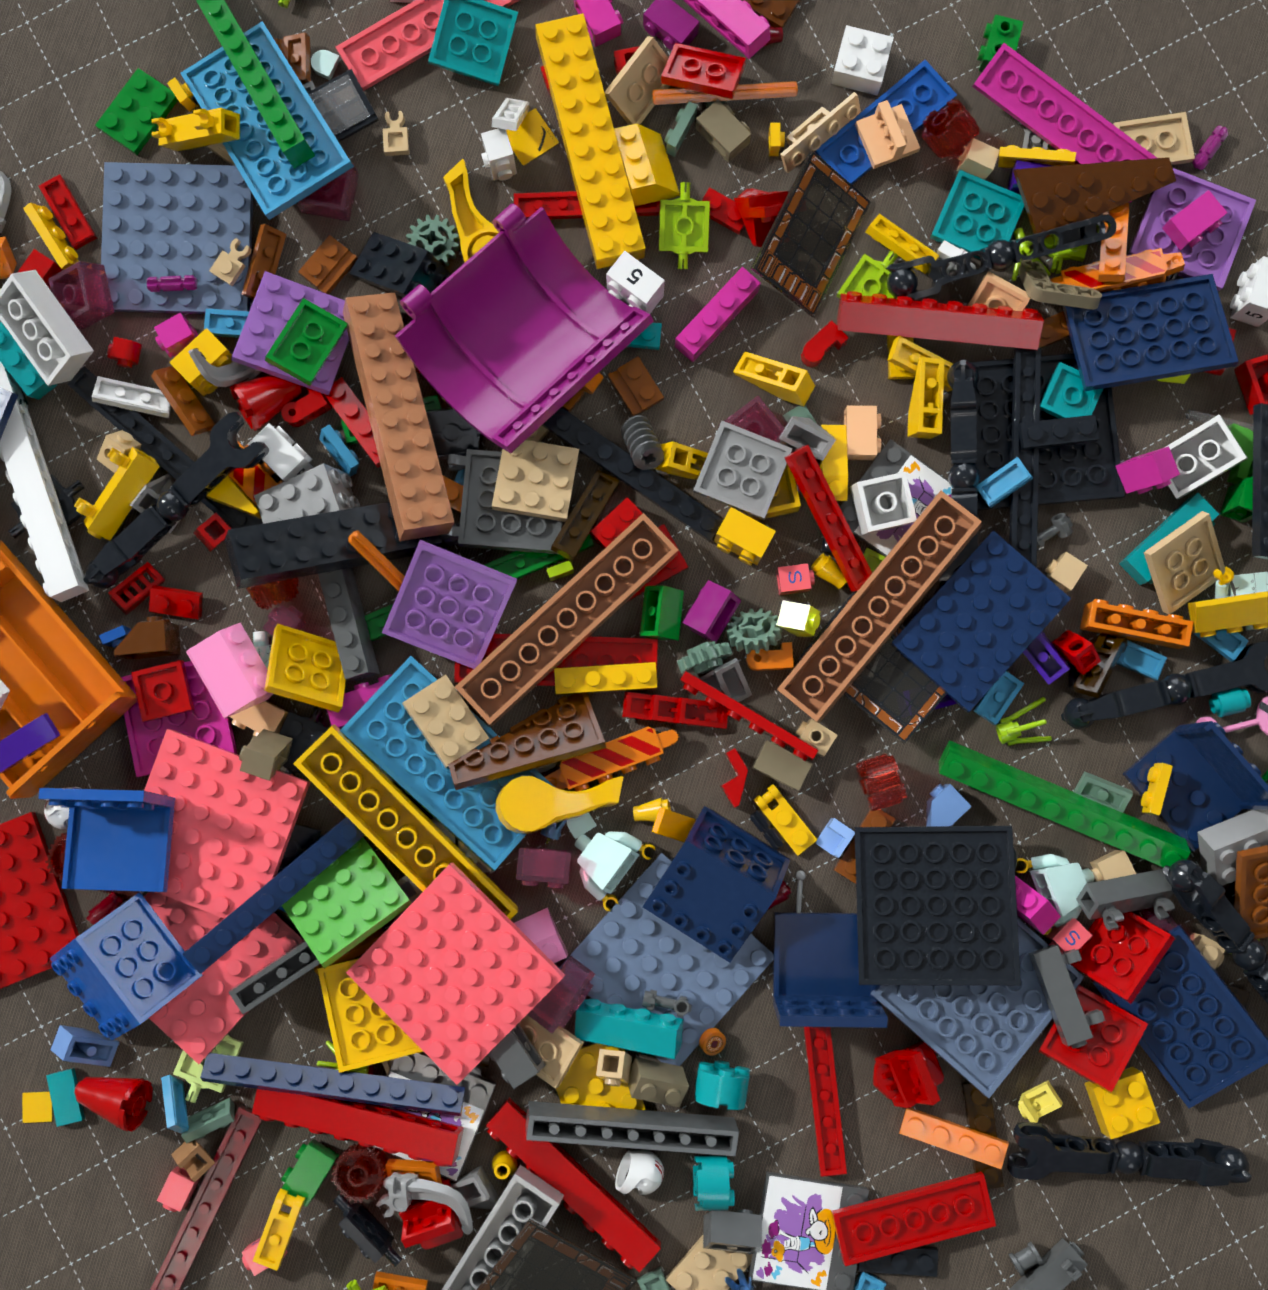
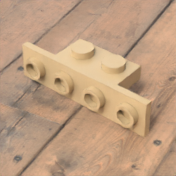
[780,92,861,173]

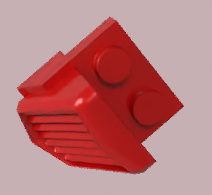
[734,188,805,247]
[873,1041,944,1108]
[399,1177,463,1250]

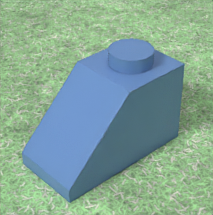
[926,784,972,826]
[51,1025,119,1067]

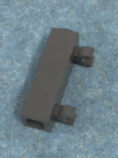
[1076,869,1175,931]
[1028,945,1106,1048]
[1009,1238,1088,1290]

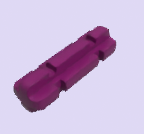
[1192,125,1228,170]
[147,275,197,292]

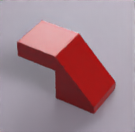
[721,748,748,808]

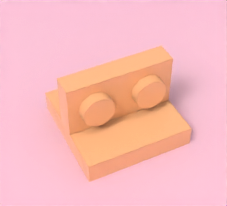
[855,100,920,169]
[967,271,1031,311]

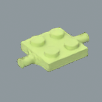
[173,1034,244,1103]

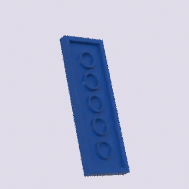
[815,60,957,185]

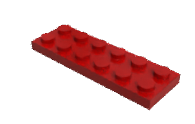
[831,1171,996,1266]

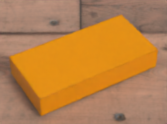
[652,807,696,842]

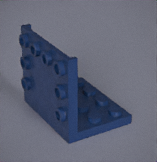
[1123,721,1268,852]
[643,806,790,963]
[773,912,888,1028]

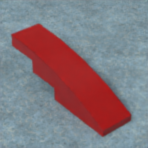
[622,692,728,729]

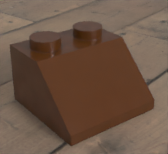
[114,616,181,660]

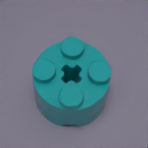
[694,1060,750,1110]
[693,1155,735,1211]

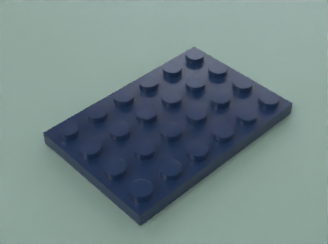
[1062,274,1239,392]
[890,530,1071,713]
[1092,925,1268,1108]

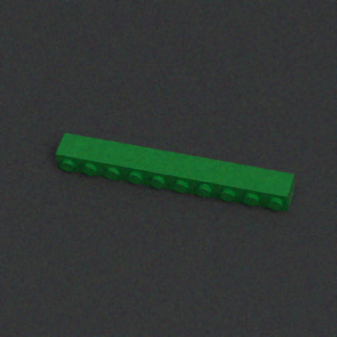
[196,0,315,169]
[939,740,1191,867]

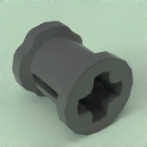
[1008,1241,1044,1276]

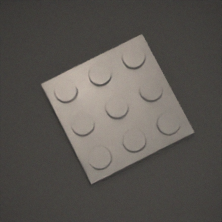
[693,421,793,520]

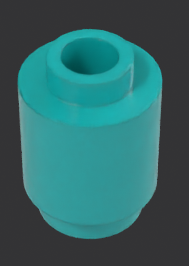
[1209,687,1251,717]

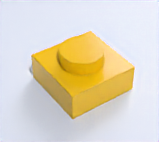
[167,78,197,112]
[768,123,785,156]

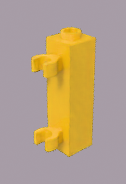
[152,108,240,151]
[74,446,160,541]

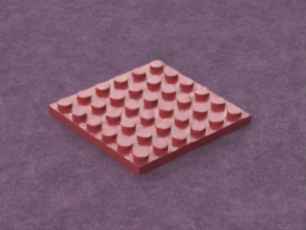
[144,729,311,930]
[346,862,565,1085]
[144,892,305,1064]

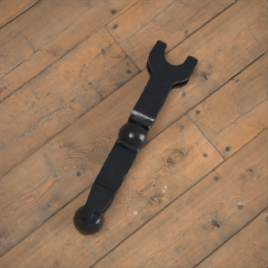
[885,215,1117,300]
[940,360,980,587]
[83,412,269,589]
[1061,640,1268,730]
[1162,859,1268,1004]
[1007,1122,1252,1186]

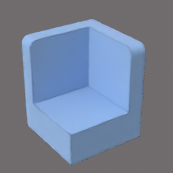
[815,818,855,858]

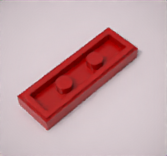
[39,174,97,250]

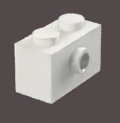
[481,128,517,181]

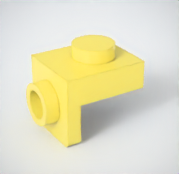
[1018,1081,1063,1123]

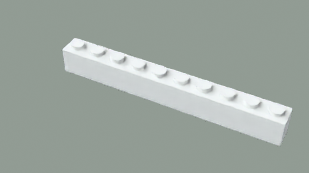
[0,362,89,602]

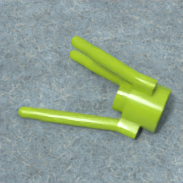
[996,697,1052,746]

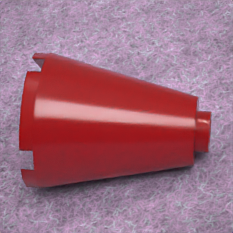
[230,375,303,431]
[74,1077,153,1132]

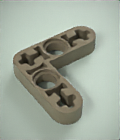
[1018,260,1102,309]

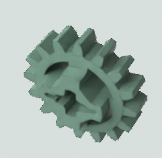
[406,215,460,266]
[726,608,782,654]
[677,641,733,675]

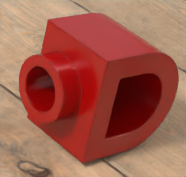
[107,337,142,368]

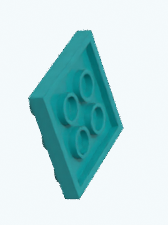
[428,0,518,86]
[930,170,1024,259]

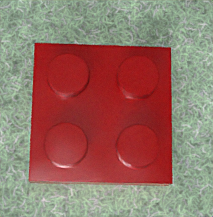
[131,660,195,722]

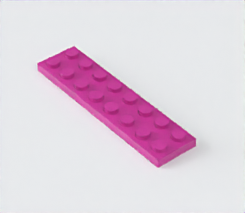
[972,43,1157,203]

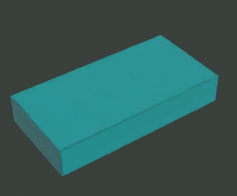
[46,1068,85,1127]

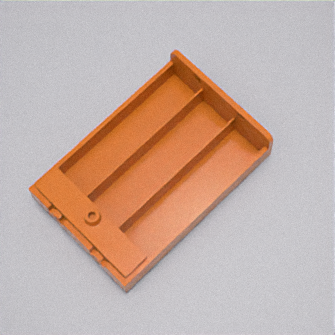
[0,540,137,799]

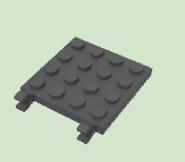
[441,449,562,554]

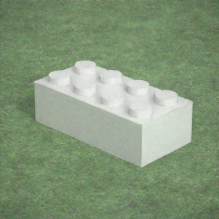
[0,270,94,386]

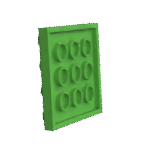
[282,837,412,969]

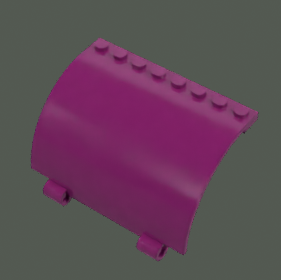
[395,203,654,454]

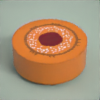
[699,1028,726,1056]

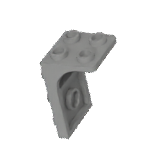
[254,463,360,524]

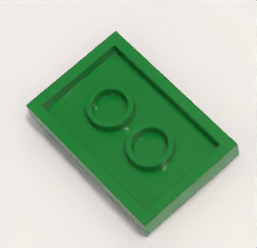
[95,68,178,156]
[265,298,348,386]

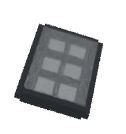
[308,69,379,142]

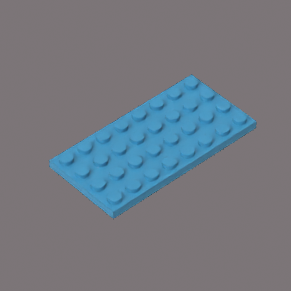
[181,21,354,220]
[340,656,556,871]

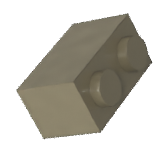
[695,99,751,163]
[239,729,293,781]
[752,740,813,791]
[628,1057,689,1107]

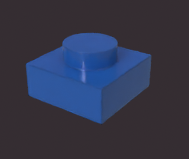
[99,625,131,649]

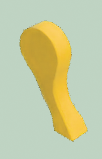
[443,159,499,263]
[496,776,623,834]

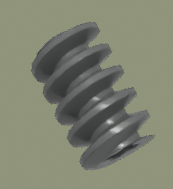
[621,415,665,470]

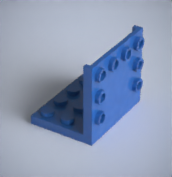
[38,788,175,892]
[49,892,203,1040]

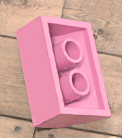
[186,622,273,719]
[514,907,568,963]

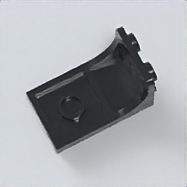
[349,232,452,298]

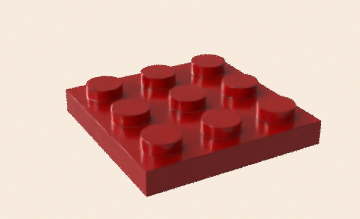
[1070,912,1175,1004]
[1039,985,1148,1094]

